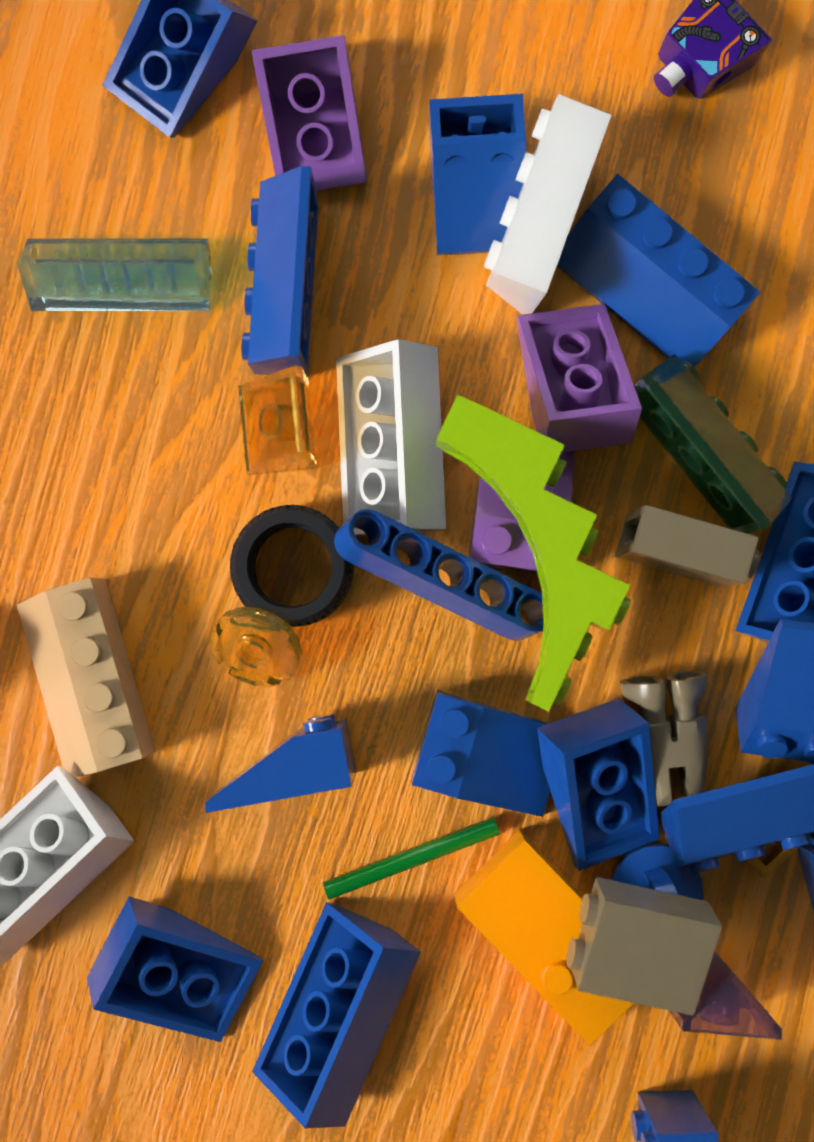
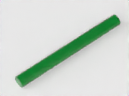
[323,817,500,900]

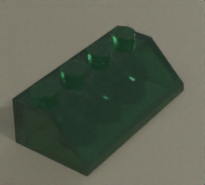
[634,354,793,534]

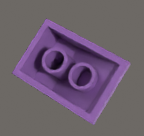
[251,35,367,190]
[517,304,642,453]
[468,451,574,573]

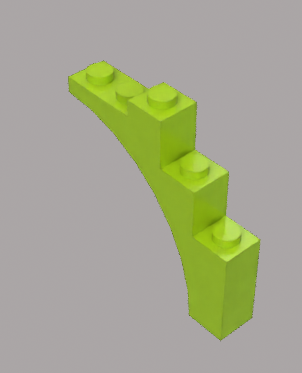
[435,394,631,712]

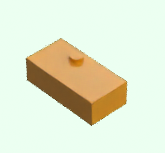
[454,830,634,1046]

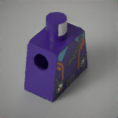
[654,0,772,99]

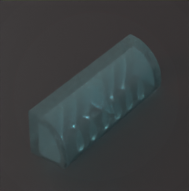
[17,239,212,311]

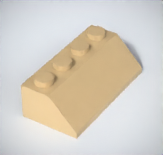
[17,577,156,777]

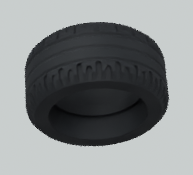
[230,505,354,627]

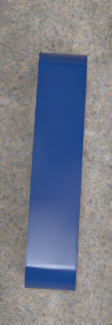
[334,509,544,641]

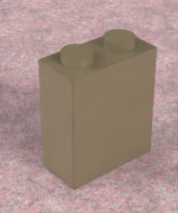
[615,505,760,587]
[567,877,722,1016]

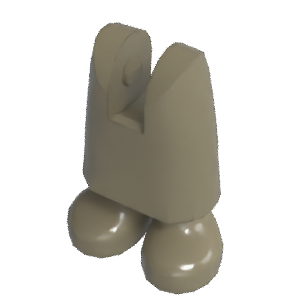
[620,671,708,807]

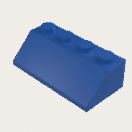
[241,166,319,377]
[557,173,760,374]
[735,461,814,643]
[659,764,814,874]
[252,902,421,1128]

